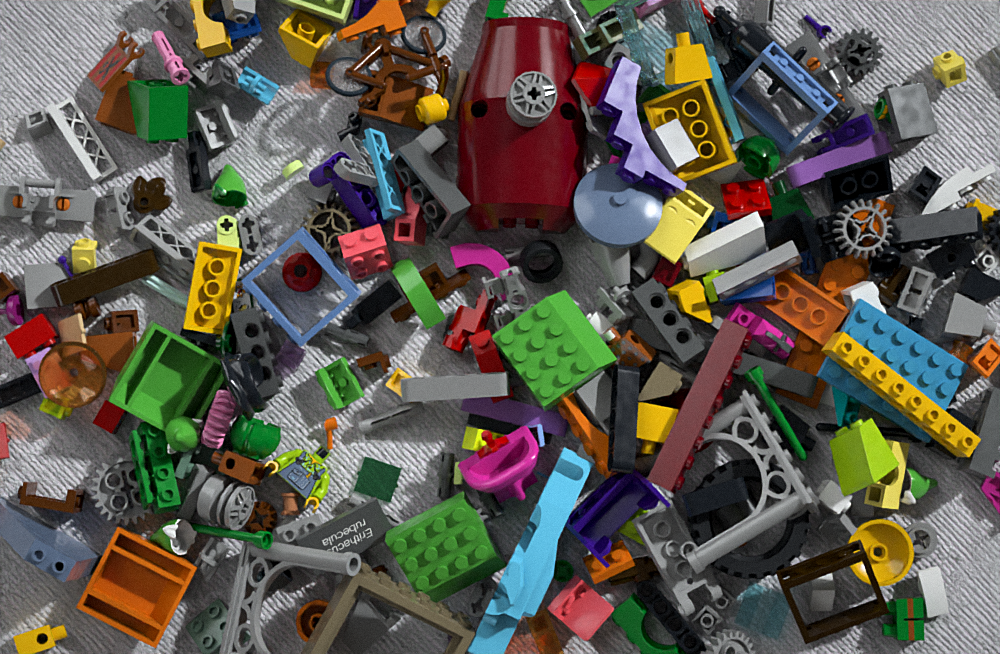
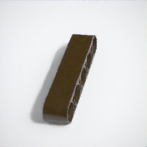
[49,248,160,307]

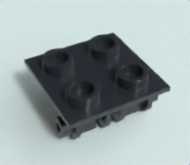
[814,211,864,264]

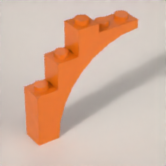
[336,0,412,43]

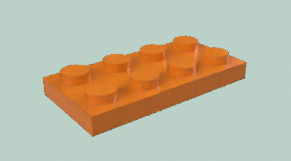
[758,269,850,347]

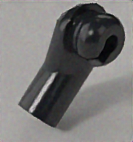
[337,112,362,141]

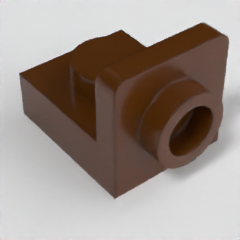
[103,310,139,334]
[356,351,392,374]

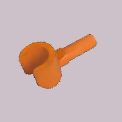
[324,417,338,449]

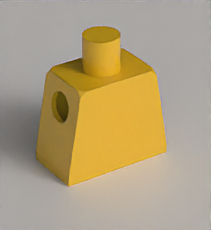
[665,32,713,85]
[636,402,679,455]
[13,624,68,654]

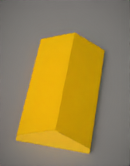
[183,241,242,335]

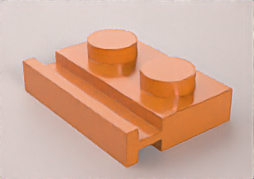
[582,540,635,584]

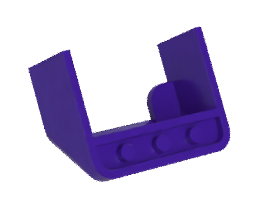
[565,469,671,568]

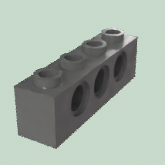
[631,278,705,369]
[230,306,284,398]

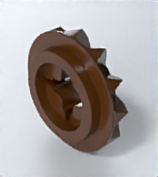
[243,501,278,534]

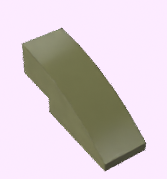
[572,9,644,61]

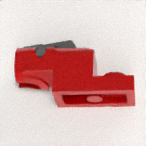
[442,289,498,354]

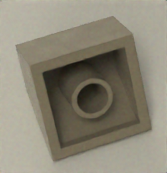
[638,361,683,402]

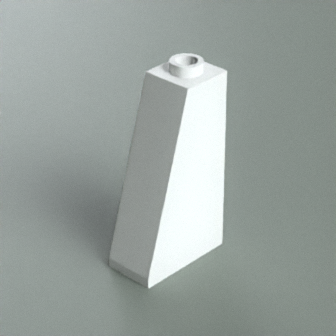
[681,211,766,277]

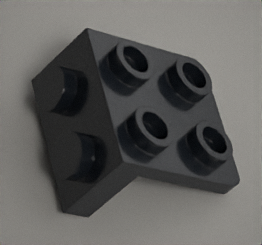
[764,208,822,259]

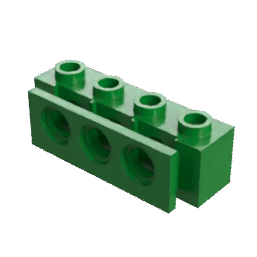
[128,422,181,515]

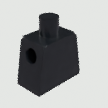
[759,404,816,454]

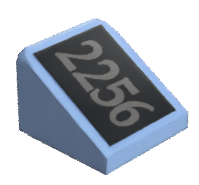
[527,424,545,447]

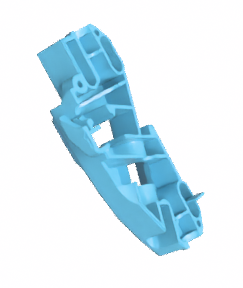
[467,447,593,654]

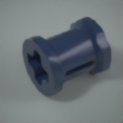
[799,252,820,276]

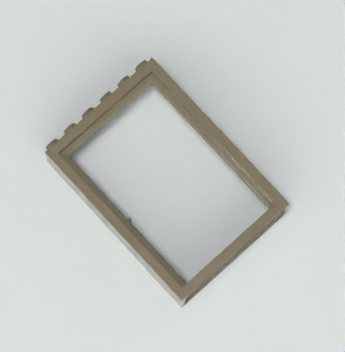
[301,562,476,654]

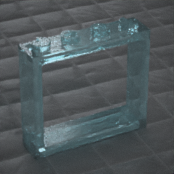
[613,0,717,87]

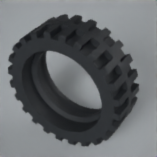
[688,459,812,579]

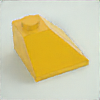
[278,9,335,68]

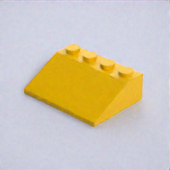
[642,79,738,182]

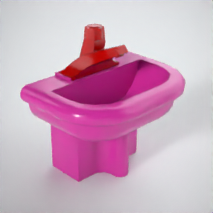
[458,426,539,503]

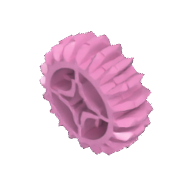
[201,389,236,449]

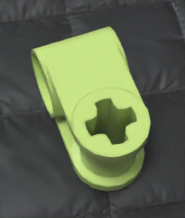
[217,215,242,255]

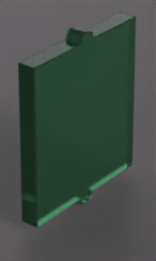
[354,456,402,503]

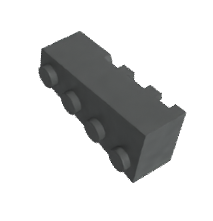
[391,140,471,240]
[957,387,1000,479]

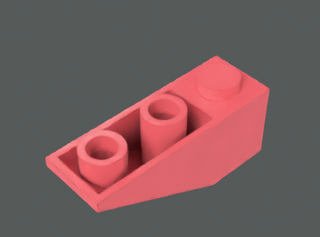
[393,185,427,246]

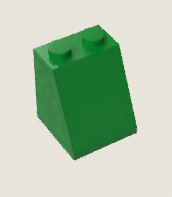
[127,79,188,144]

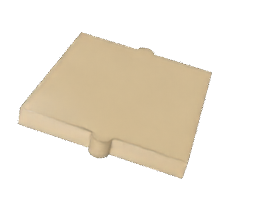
[58,313,88,357]

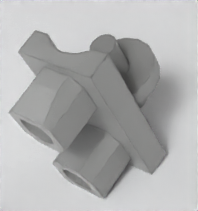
[177,53,214,95]
[595,286,636,325]
[194,536,231,582]

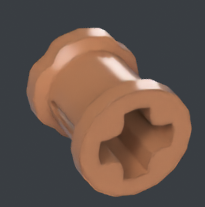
[281,493,301,515]

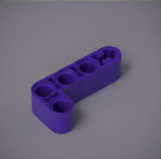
[309,151,388,229]

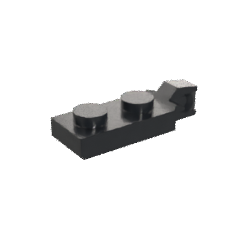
[186,131,212,193]
[345,280,402,329]

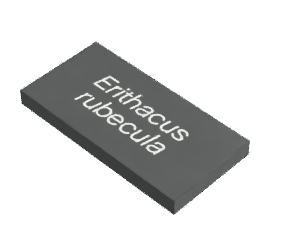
[296,496,393,576]

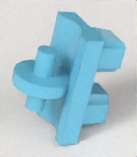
[238,66,280,106]

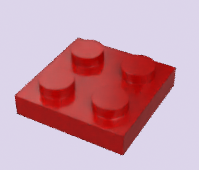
[720,179,772,220]

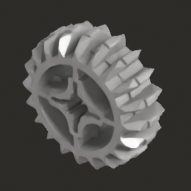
[832,199,893,259]

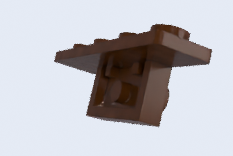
[390,262,471,323]

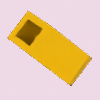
[667,279,712,323]

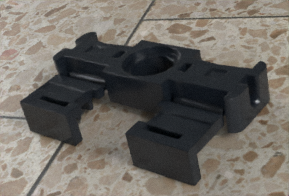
[696,10,759,84]

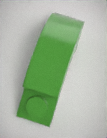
[390,257,446,329]

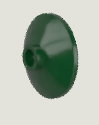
[216,321,236,357]

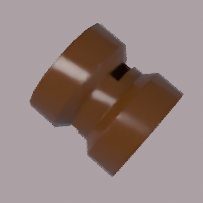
[73,295,102,322]

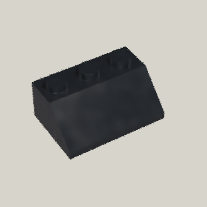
[820,153,894,212]

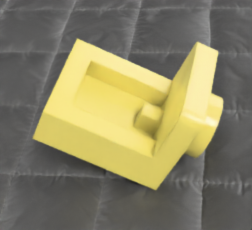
[72,238,98,273]

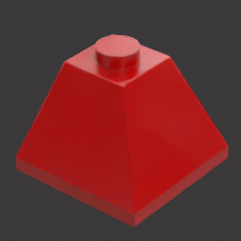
[571,61,612,116]

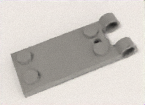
[632,500,723,618]

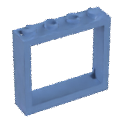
[728,41,838,156]
[241,226,361,347]

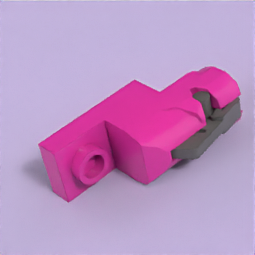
[725,302,795,359]

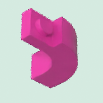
[450,243,512,302]

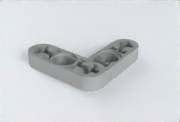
[333,133,378,187]

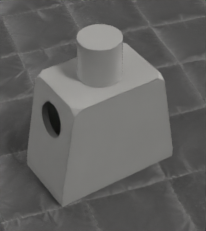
[940,293,997,342]

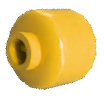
[415,93,449,125]

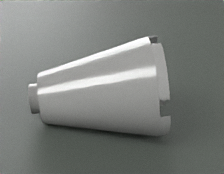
[587,237,630,289]

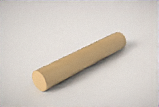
[446,70,469,122]

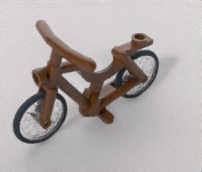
[325,16,451,108]

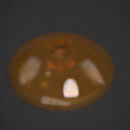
[38,341,107,408]

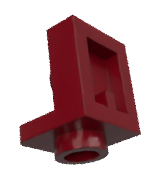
[651,256,683,289]

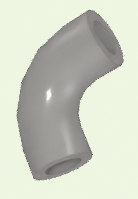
[630,242,661,281]

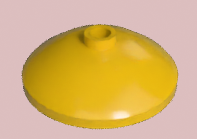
[847,519,914,586]

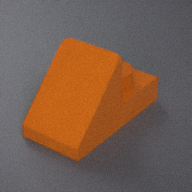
[966,338,1000,379]

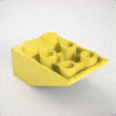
[644,187,714,264]

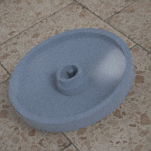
[573,164,663,248]

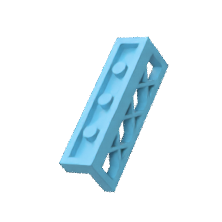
[696,56,746,145]
[362,128,406,221]

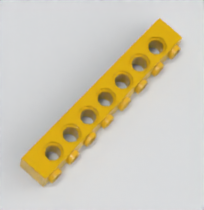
[821,332,981,457]

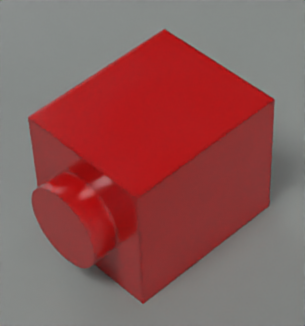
[93,400,128,434]

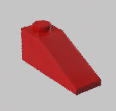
[468,329,514,404]

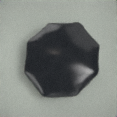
[220,352,269,421]

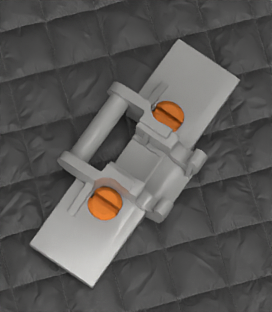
[785,30,866,122]
[0,176,96,227]

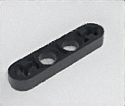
[466,413,553,445]

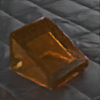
[310,61,334,89]

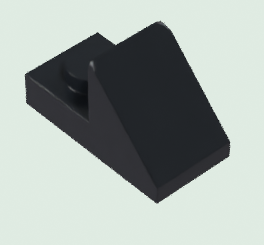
[904,166,943,206]

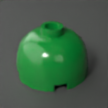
[735,135,780,179]

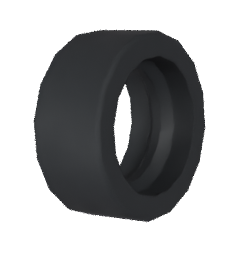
[519,240,563,284]

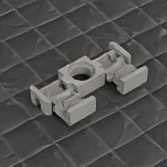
[482,266,530,331]

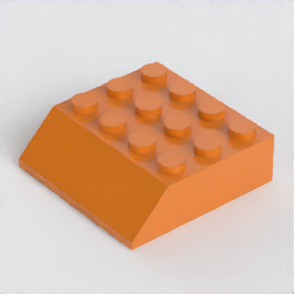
[76,526,198,648]

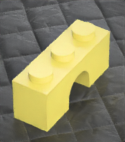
[864,439,910,509]

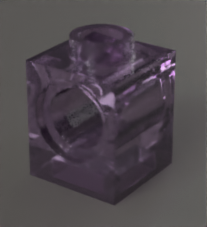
[275,340,307,371]

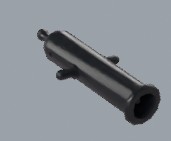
[713,6,855,134]

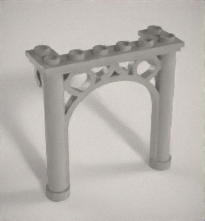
[635,389,820,574]
[219,541,361,654]

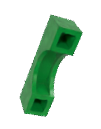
[611,592,686,654]

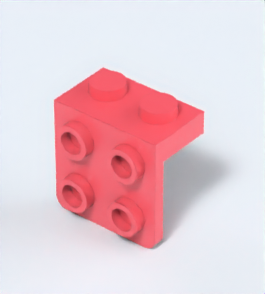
[338,223,393,280]
[547,575,614,641]

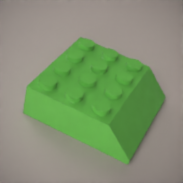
[492,290,618,412]
[108,320,224,432]
[385,491,508,603]

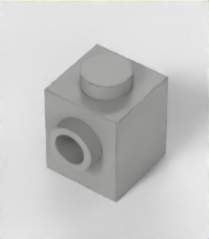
[305,182,337,208]

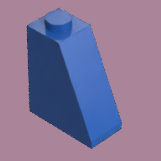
[716,252,776,306]

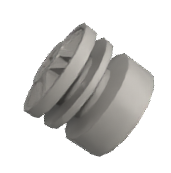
[505,71,557,127]
[197,474,255,530]

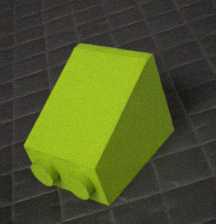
[829,418,900,497]

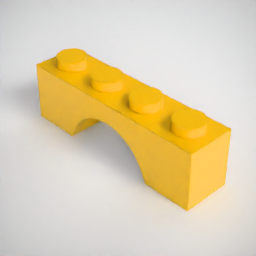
[190,0,232,58]

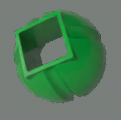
[230,415,281,460]

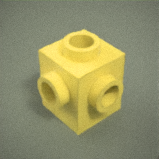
[932,50,967,88]

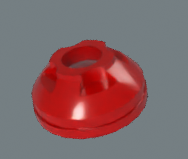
[282,252,322,292]

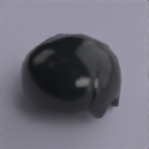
[868,245,902,278]

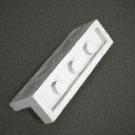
[46,96,119,183]

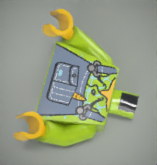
[262,446,330,513]

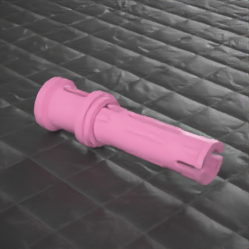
[151,31,190,85]

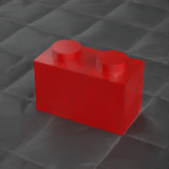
[4,313,60,360]

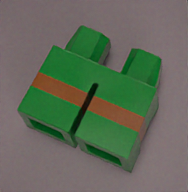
[882,596,925,641]

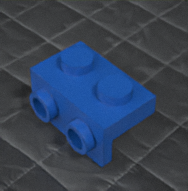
[212,8,262,44]

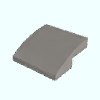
[23,262,73,310]

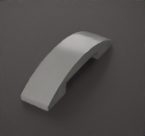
[143,0,206,60]

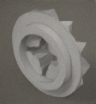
[905,522,938,558]

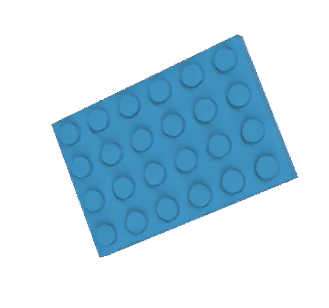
[816,298,969,443]

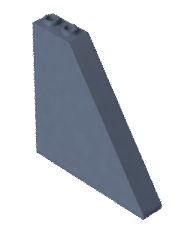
[0,497,103,583]

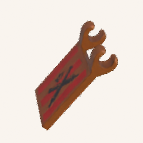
[87,31,145,92]

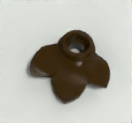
[131,176,173,214]

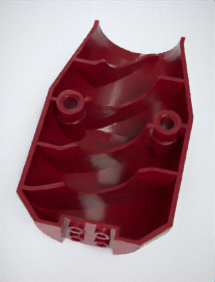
[456,17,588,234]

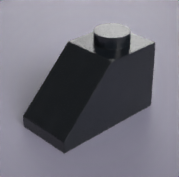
[957,268,1000,303]

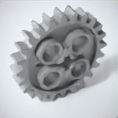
[91,453,153,526]
[701,629,756,654]

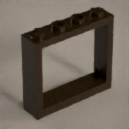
[776,539,890,644]

